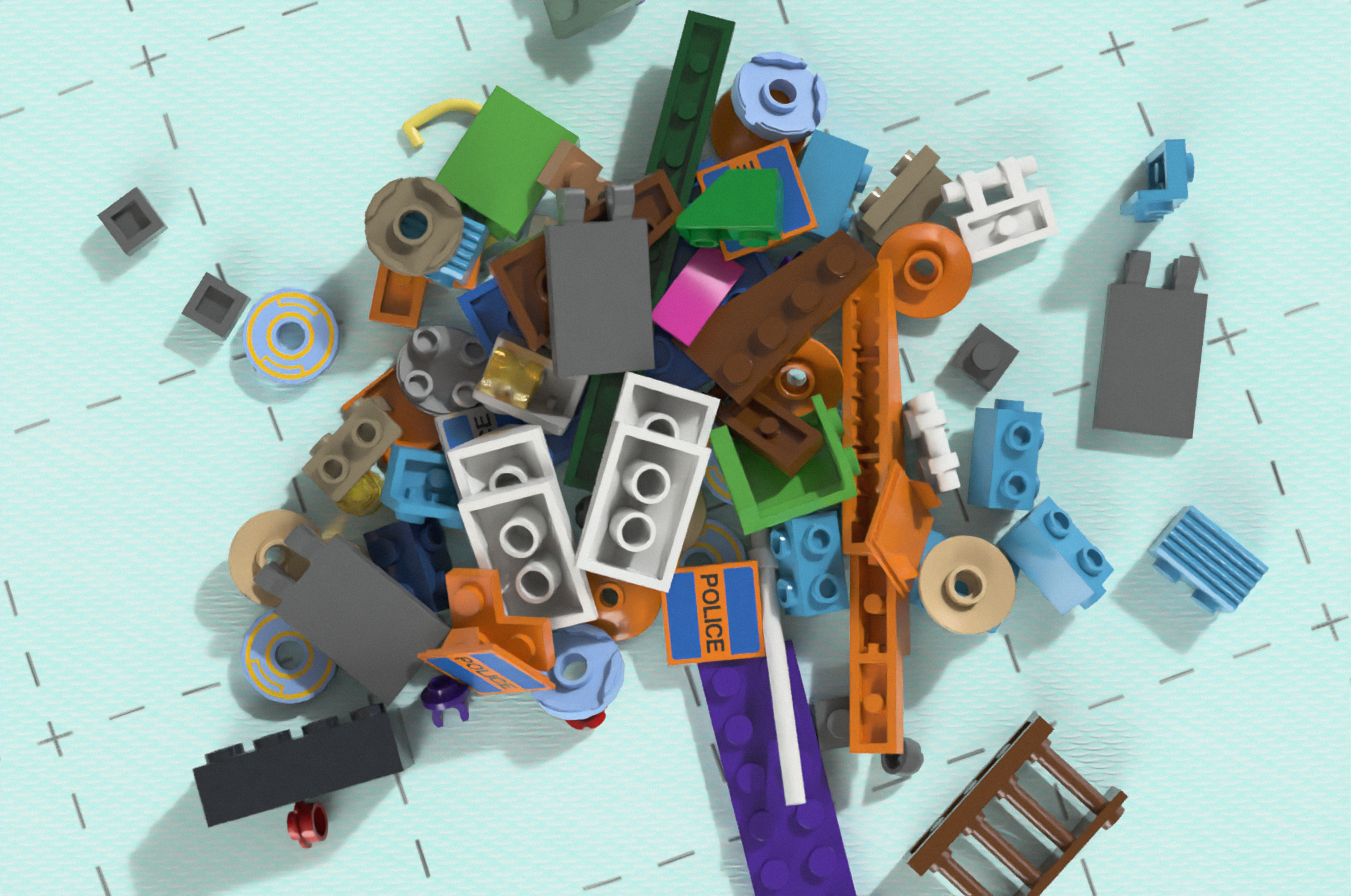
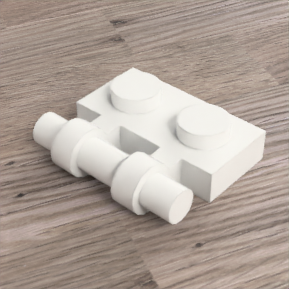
[940,155,1060,263]
[902,391,961,494]

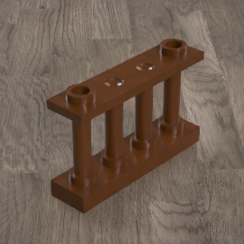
[902,713,1128,896]

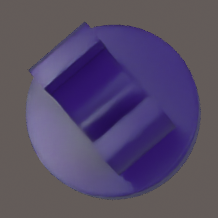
[420,674,470,728]

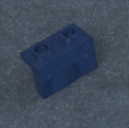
[363,516,453,613]

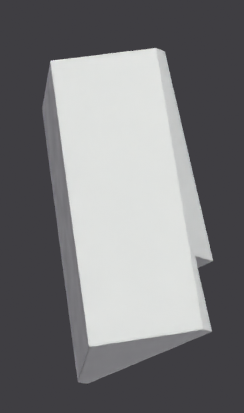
[573,371,720,593]
[447,424,598,630]

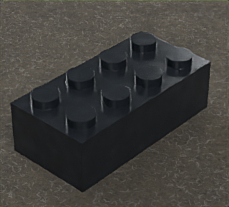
[192,702,415,828]

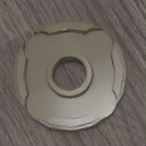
[364,176,465,277]

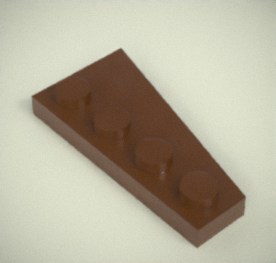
[486,169,684,352]
[671,229,879,408]

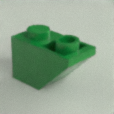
[676,168,784,248]

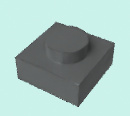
[97,187,169,257]
[181,272,251,340]
[950,323,1020,392]
[813,696,850,751]

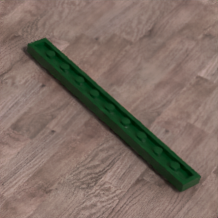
[563,10,736,493]

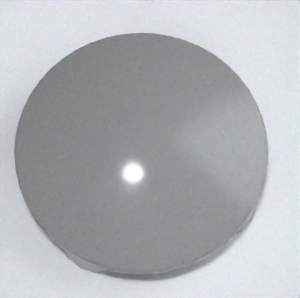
[396,326,489,417]

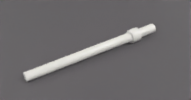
[748,527,806,805]

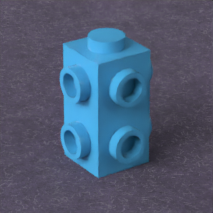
[967,399,1044,511]
[998,496,1114,615]
[770,510,850,617]

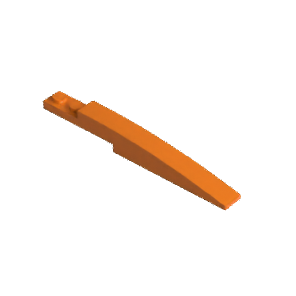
[842,259,910,754]

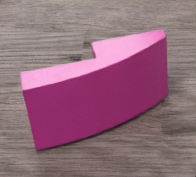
[652,247,746,348]

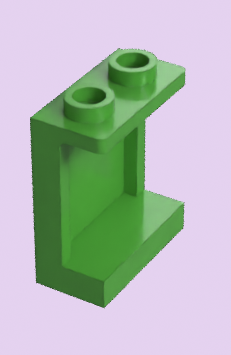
[434,85,581,242]
[709,394,861,535]

